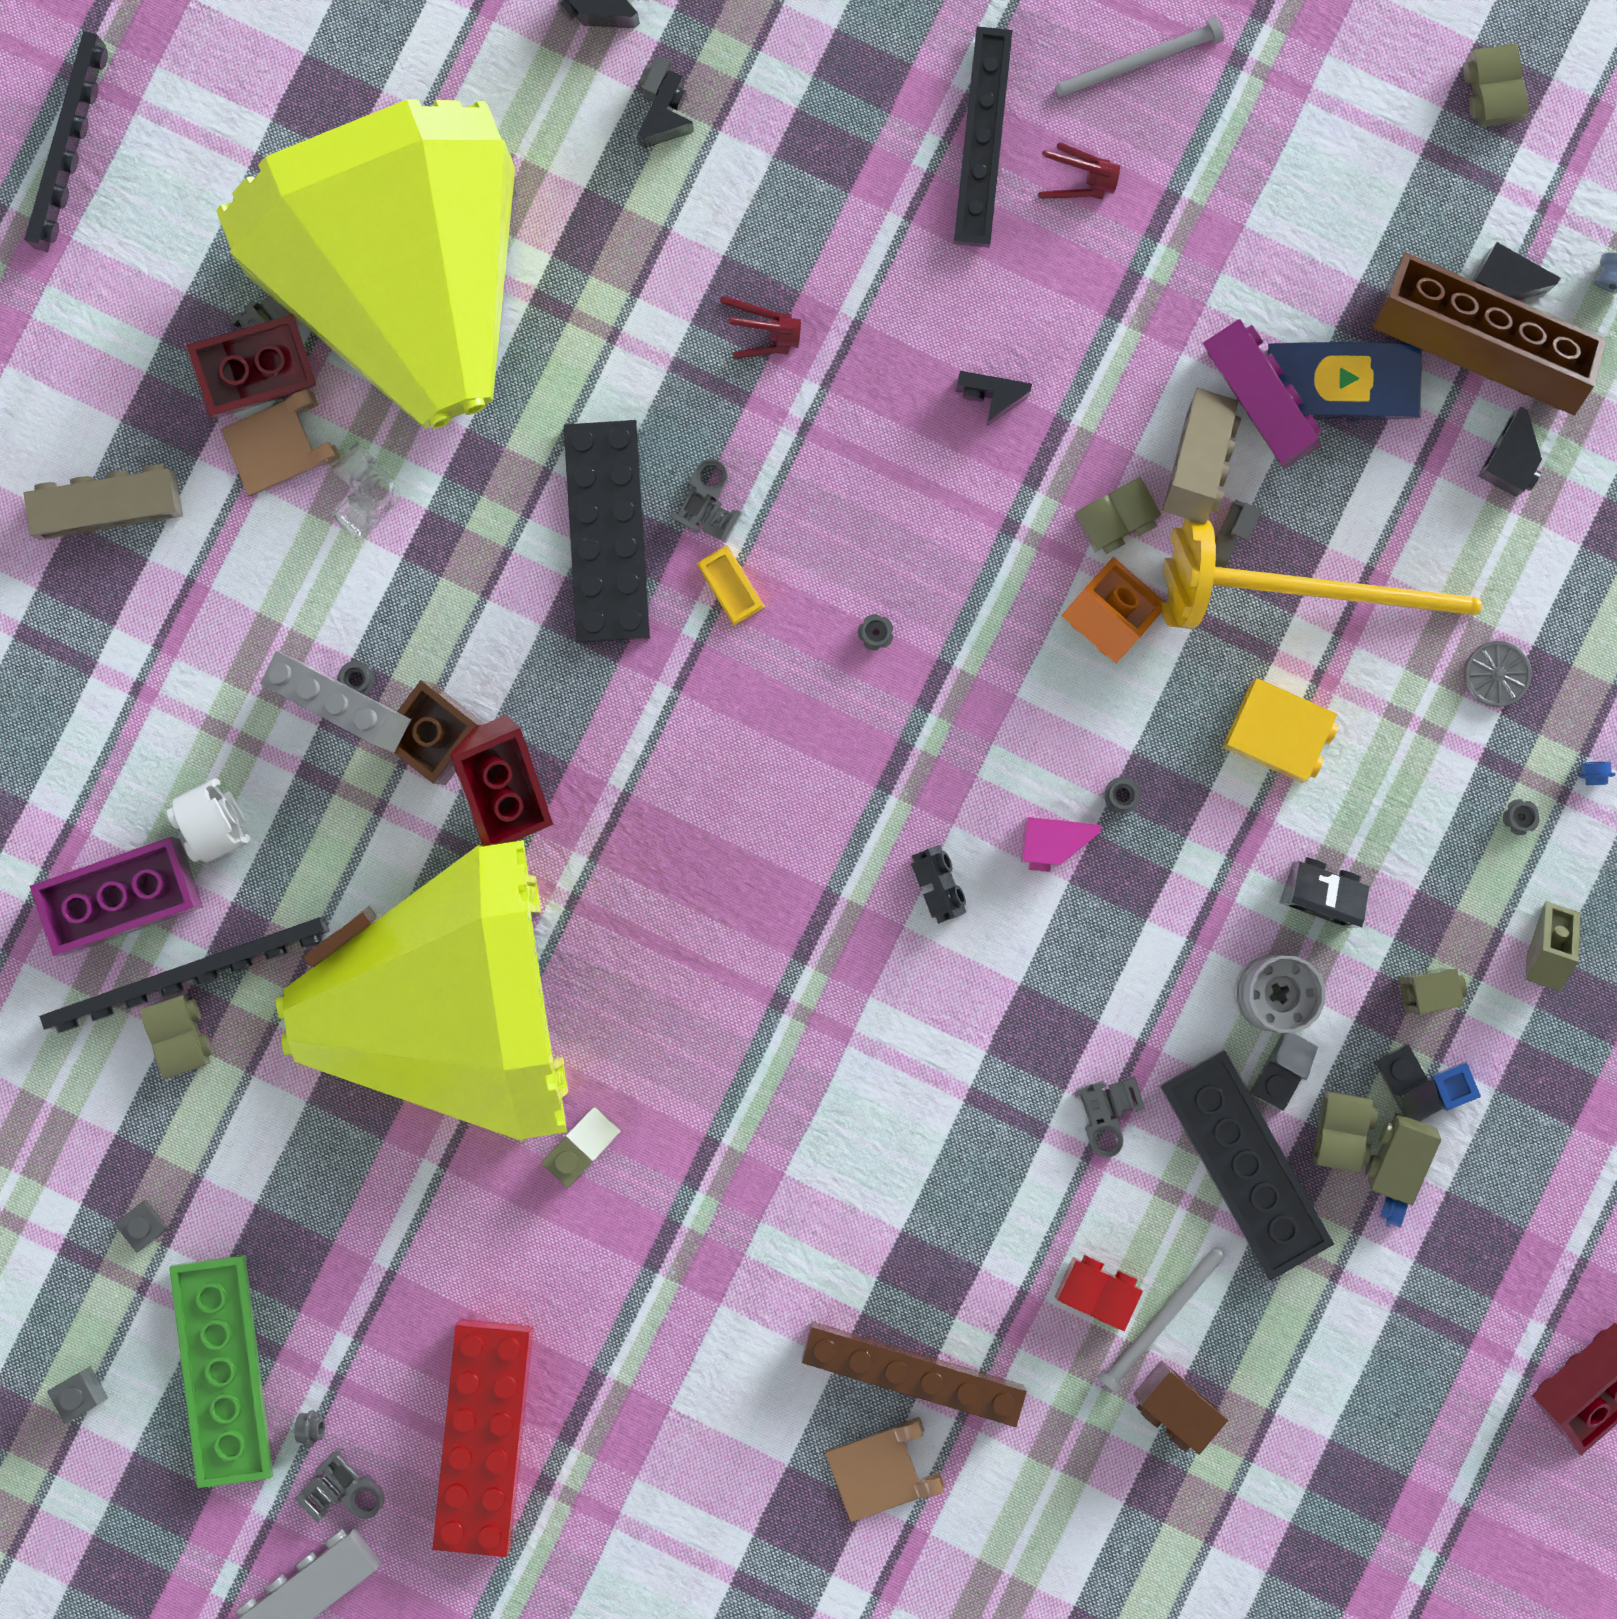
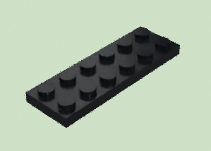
[563,420,650,643]
[1159,1050,1334,1281]

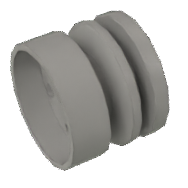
[1235,955,1325,1033]

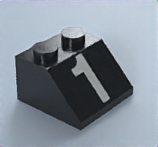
[1279,857,1369,928]

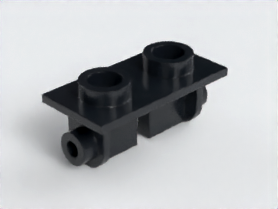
[911,845,967,924]

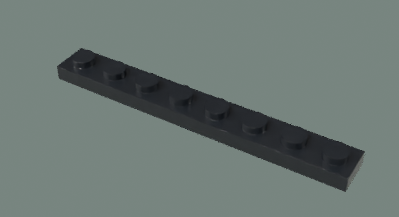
[39,917,330,1034]

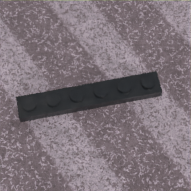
[953,26,1013,248]
[24,31,108,252]

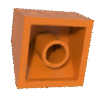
[1061,557,1165,664]

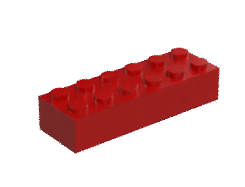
[432,1319,534,1557]

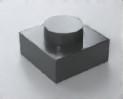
[639,55,672,102]
[114,1200,169,1253]

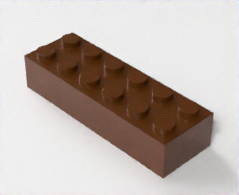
[1372,252,1607,416]

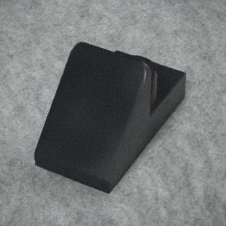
[637,70,694,148]
[956,371,1032,426]
[1250,1033,1318,1111]
[1374,1044,1443,1122]

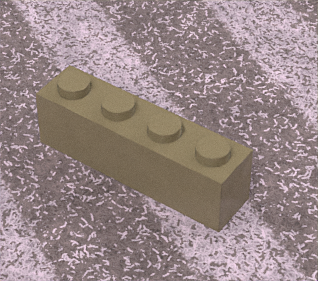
[1162,387,1241,524]
[23,464,183,540]

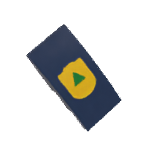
[1268,342,1422,421]

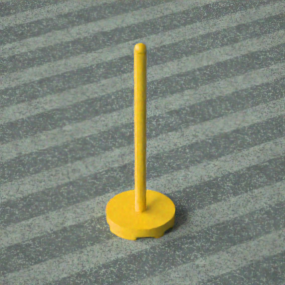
[1162,518,1482,629]

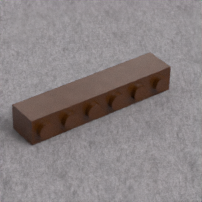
[802,1321,1027,1427]

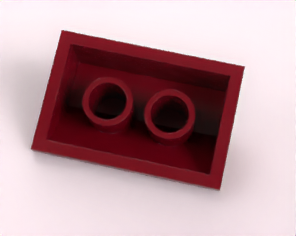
[450,715,554,847]
[1532,1323,1617,1456]

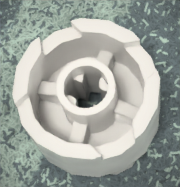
[167,778,250,863]

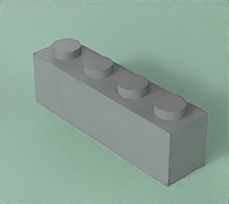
[260,651,411,752]
[235,1527,382,1619]

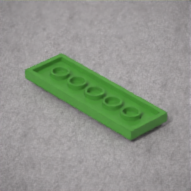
[169,1255,274,1488]

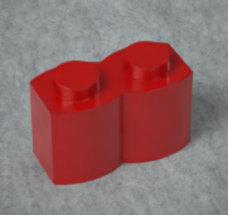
[1055,1254,1143,1331]

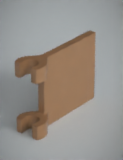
[221,389,341,497]
[825,1417,945,1522]

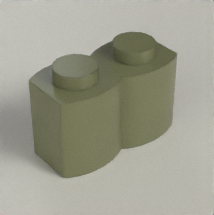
[1463,43,1529,128]
[1074,477,1161,554]
[140,994,213,1079]
[1312,1090,1378,1173]

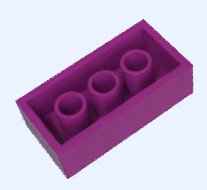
[30,837,203,956]

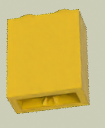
[1222,678,1339,783]

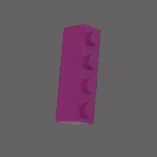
[1203,319,1322,470]

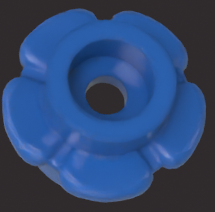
[1578,761,1616,785]
[1380,1196,1408,1228]

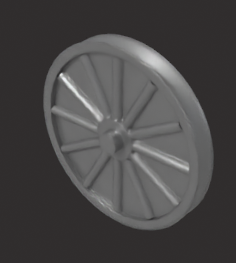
[1465,641,1532,707]

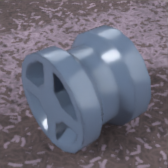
[1594,253,1617,293]

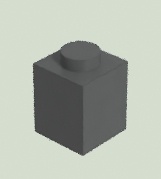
[47,1366,108,1424]

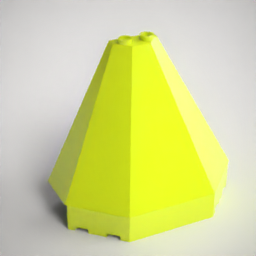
[216,99,515,429]
[276,840,568,1141]

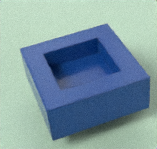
[1430,1062,1481,1111]

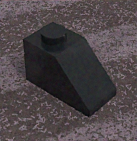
[557,0,640,28]
[1472,242,1561,300]
[1478,407,1542,497]

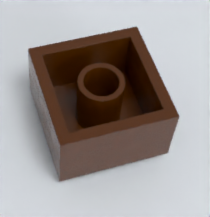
[394,680,485,785]
[1133,1360,1228,1455]

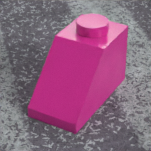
[1021,817,1101,872]

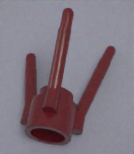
[1038,143,1120,199]
[720,296,801,359]

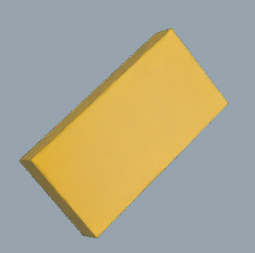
[696,545,765,626]

